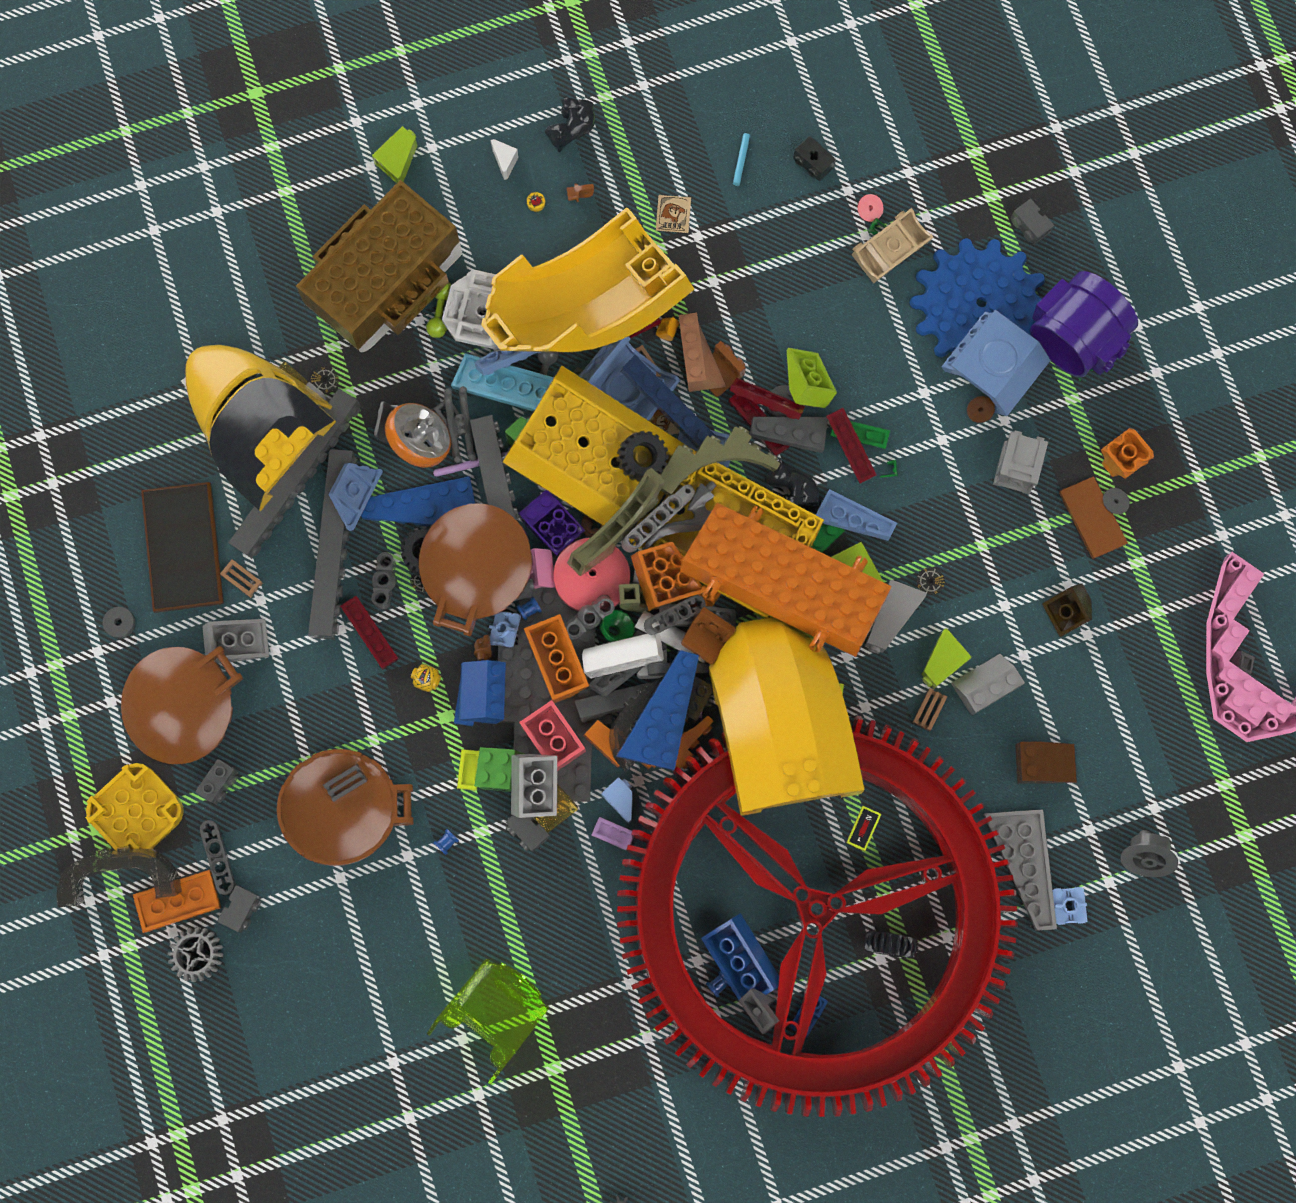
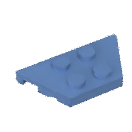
[329,463,383,531]

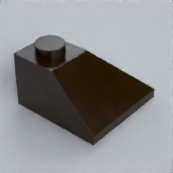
[1042,583,1092,637]

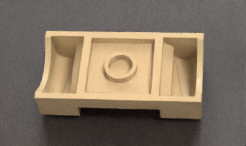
[852,208,934,283]

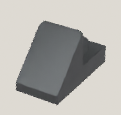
[739,988,779,1034]

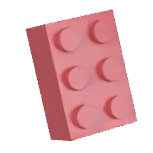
[519,700,586,771]

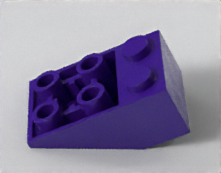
[518,490,585,556]

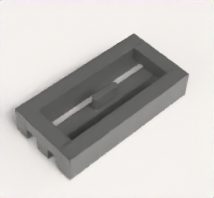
[323,764,368,802]

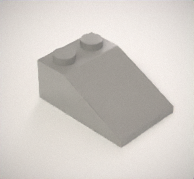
[202,619,269,663]

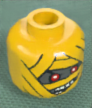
[411,664,441,692]

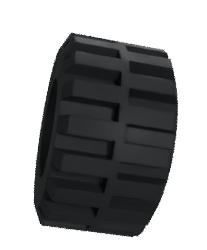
[617,431,669,482]
[401,526,431,576]

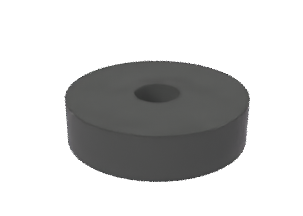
[103,607,136,638]

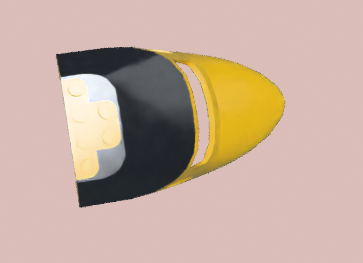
[185,345,336,511]

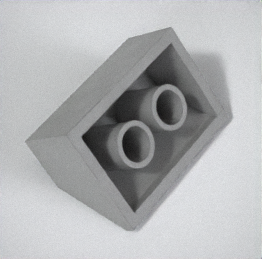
[951,654,1025,716]
[511,754,557,818]

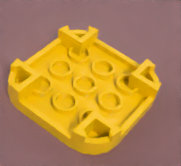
[85,763,184,859]

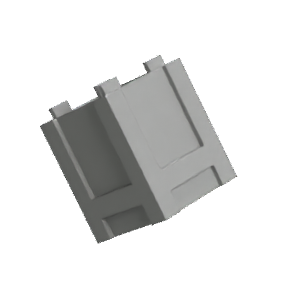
[993,430,1048,494]

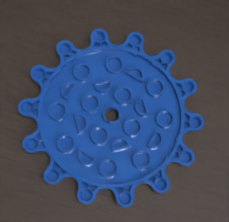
[909,238,1045,358]

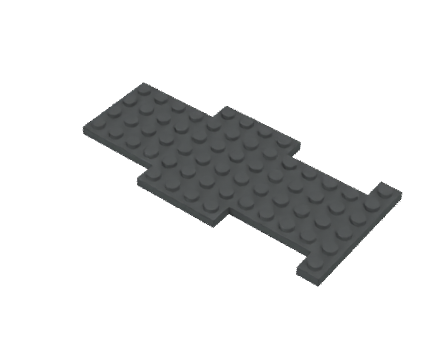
[498,553,613,802]

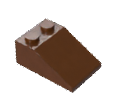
[1015,742,1077,784]

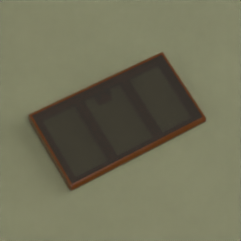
[141,482,224,613]

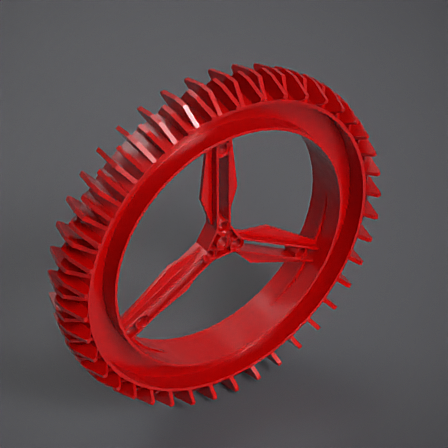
[617,715,1018,1117]

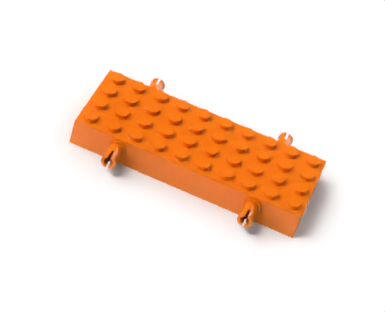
[680,503,892,657]

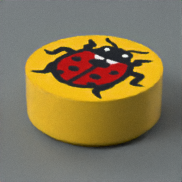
[527,192,545,212]

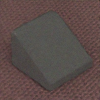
[1229,651,1255,675]

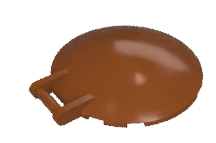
[419,503,532,637]
[121,646,243,764]
[277,749,414,866]

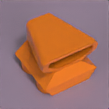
[1101,428,1154,479]

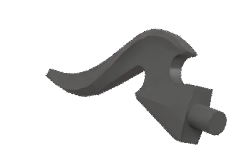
[642,481,716,550]

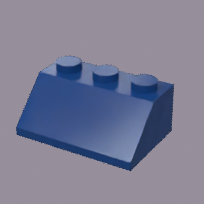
[459,660,506,724]

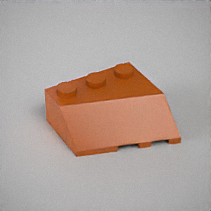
[631,542,706,611]

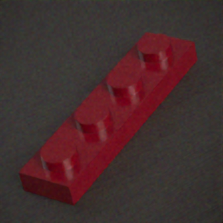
[730,377,805,420]
[728,395,790,457]
[826,408,877,484]
[340,596,398,670]

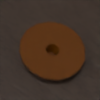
[967,396,995,423]

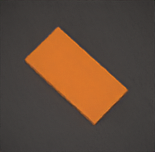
[133,870,221,933]

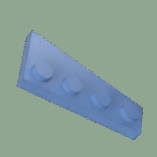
[474,350,541,376]
[816,489,897,541]

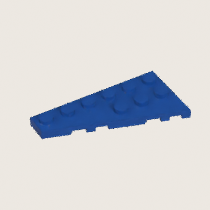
[361,476,476,526]
[616,650,699,771]

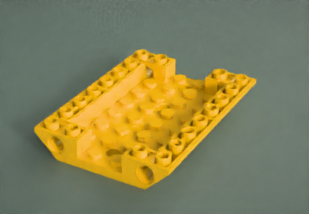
[502,366,687,543]
[633,449,824,618]

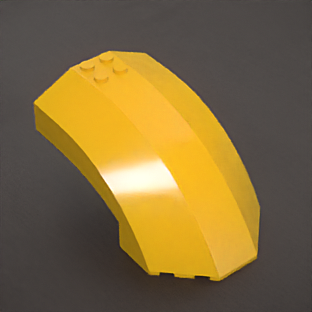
[481,208,695,352]
[709,617,864,816]

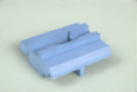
[489,612,521,648]
[1052,887,1087,925]

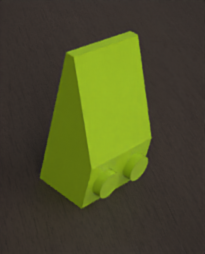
[787,348,837,408]

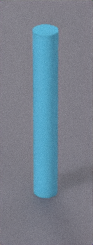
[733,133,750,186]

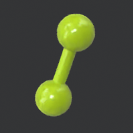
[426,283,451,338]

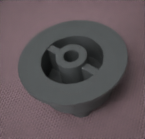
[1121,830,1178,877]

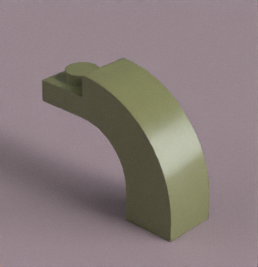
[619,584,675,612]

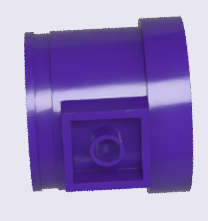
[1030,271,1138,378]

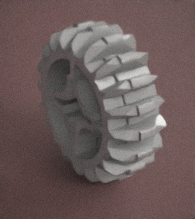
[168,927,223,982]

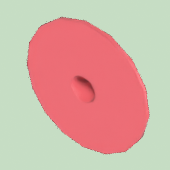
[857,194,884,222]

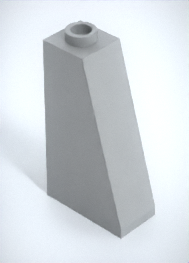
[865,580,927,654]

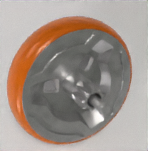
[385,403,451,468]

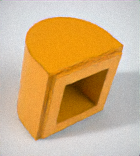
[656,317,679,341]

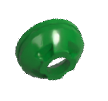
[600,610,635,642]

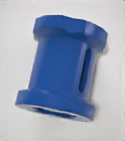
[516,597,542,621]
[433,829,459,855]
[706,971,730,998]

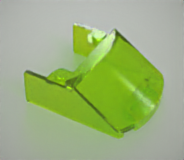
[427,959,549,1085]

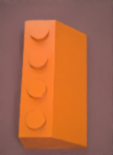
[524,614,589,704]

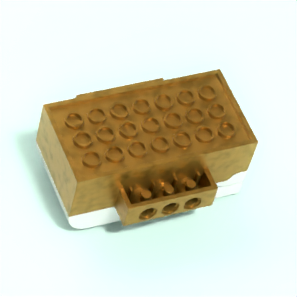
[296,180,462,352]

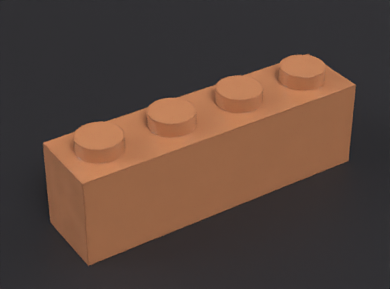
[679,313,726,392]

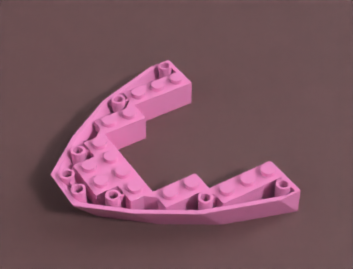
[1206,552,1296,742]

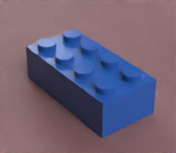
[701,913,779,1000]

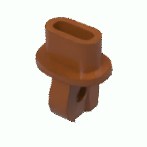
[567,183,594,202]
[474,635,491,661]

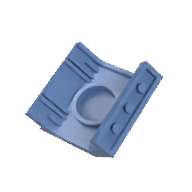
[942,310,1051,416]
[579,336,681,420]

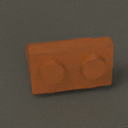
[708,341,746,397]
[681,607,736,664]

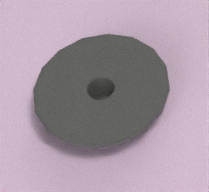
[1103,488,1130,514]

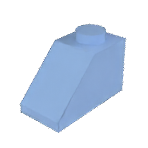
[601,777,632,824]

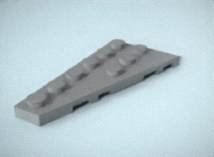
[983,810,1057,931]

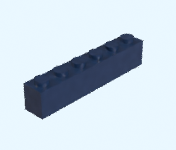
[620,355,716,449]

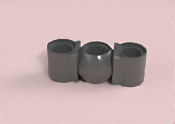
[372,552,396,610]
[565,595,614,639]

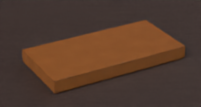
[1059,476,1128,559]

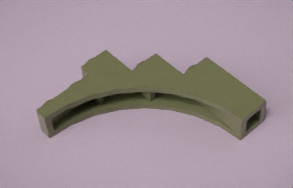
[660,426,781,496]
[567,468,665,576]

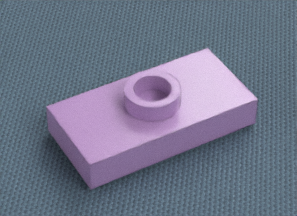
[592,817,634,850]

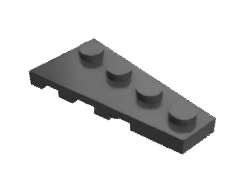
[750,417,828,453]
[589,630,668,697]

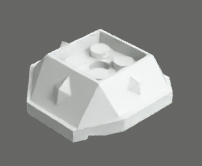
[442,270,497,349]

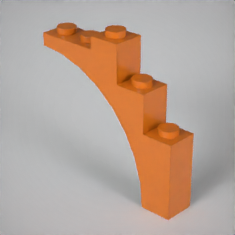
[583,716,713,770]

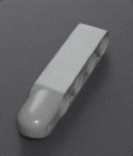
[621,484,695,553]

